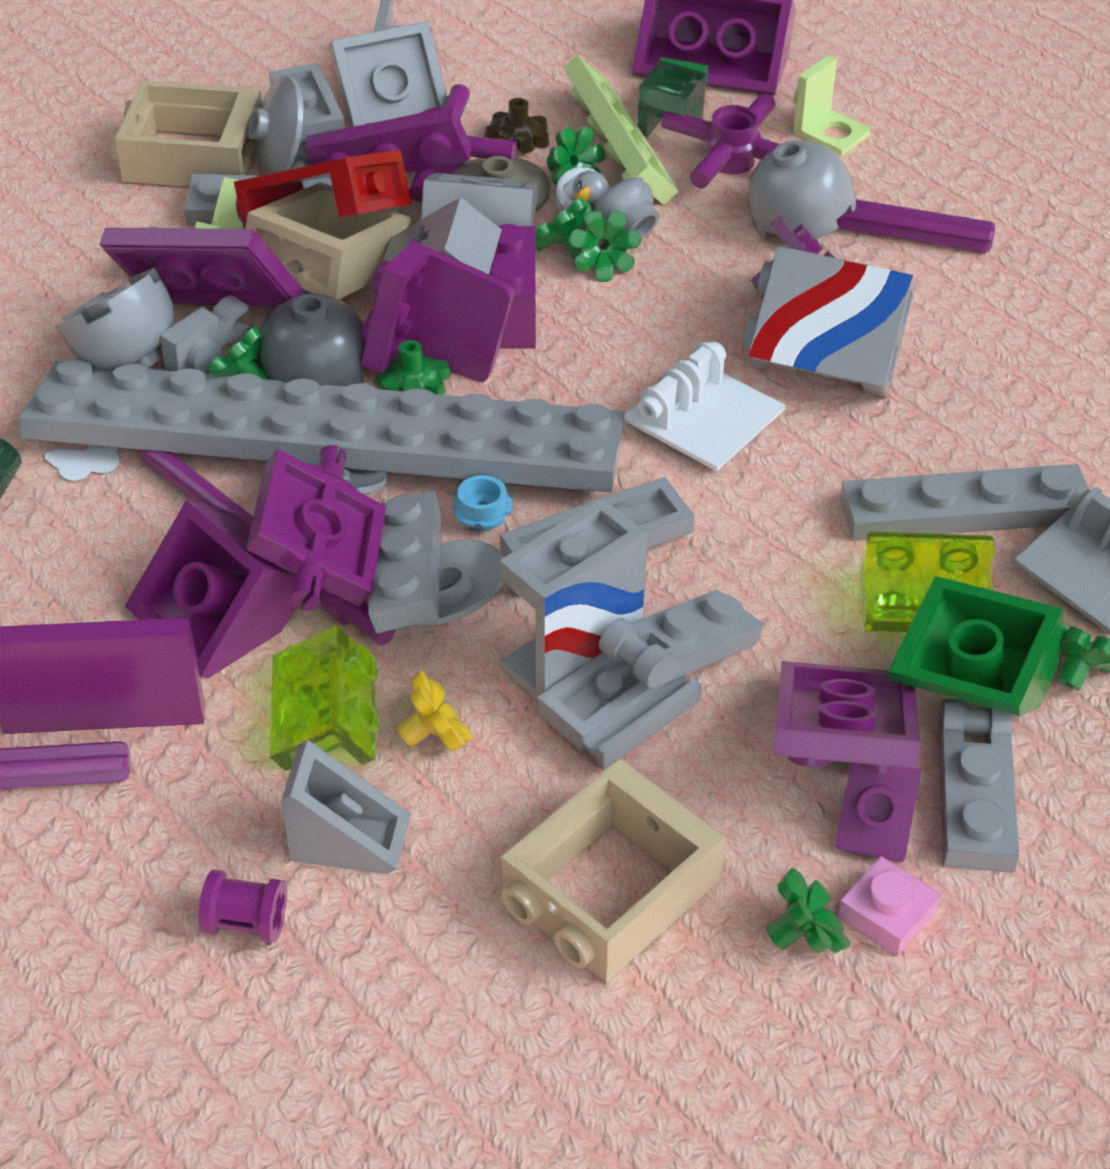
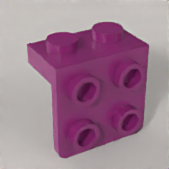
[360,240,514,382]

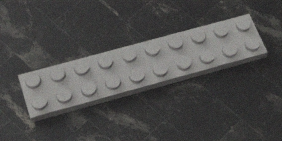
[19,359,625,493]

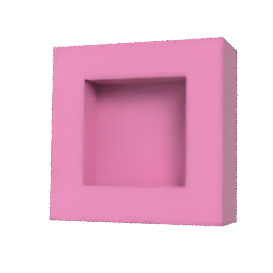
[838,856,941,956]

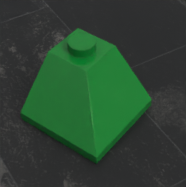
[888,576,1063,716]

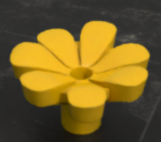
[396,670,473,752]

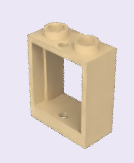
[110,81,262,187]
[246,182,411,300]
[501,758,726,983]

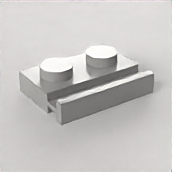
[537,652,701,770]

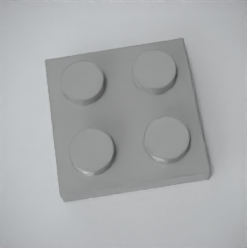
[329,21,448,127]

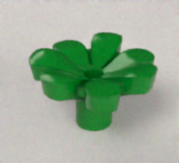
[547,126,605,186]
[535,197,593,259]
[569,211,641,282]
[206,326,269,379]
[376,340,451,395]
[1055,622,1110,691]
[766,868,850,953]

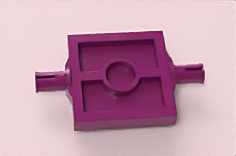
[246,445,386,611]

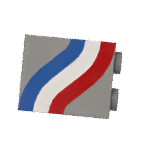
[743,246,916,398]
[499,497,647,700]

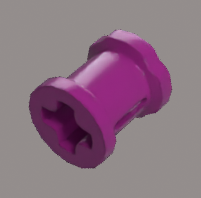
[198,869,287,943]

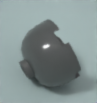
[257,294,368,386]

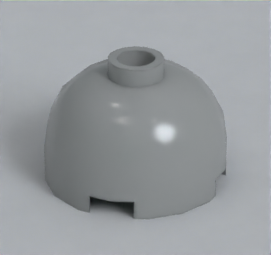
[748,141,856,239]
[55,268,174,370]

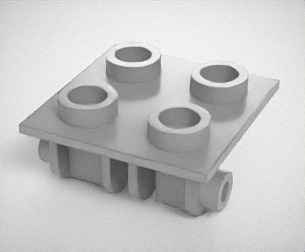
[1013,484,1110,634]

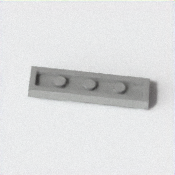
[840,464,1088,541]

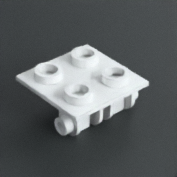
[624,341,786,471]

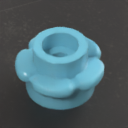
[453,475,513,531]

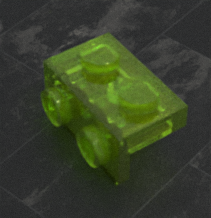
[860,532,995,633]
[270,625,379,771]

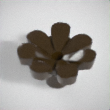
[484,98,550,153]

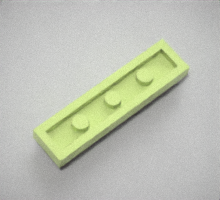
[564,54,679,205]

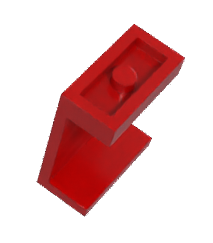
[233,150,412,229]

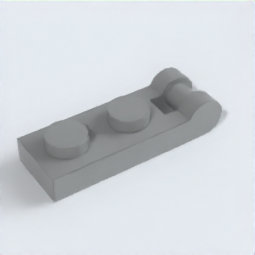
[599,590,764,689]
[939,699,1019,872]

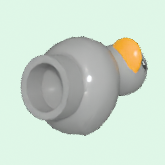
[572,170,660,240]

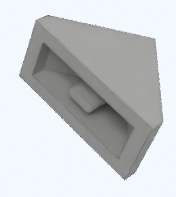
[281,739,411,874]

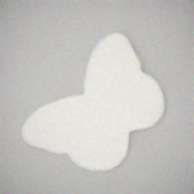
[44,445,120,481]

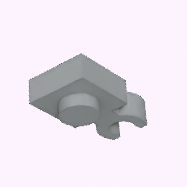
[160,295,250,373]

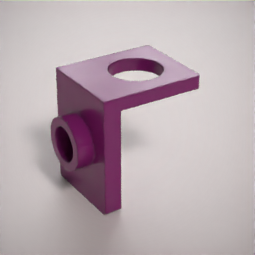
[835,762,922,862]

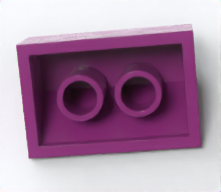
[632,0,797,95]

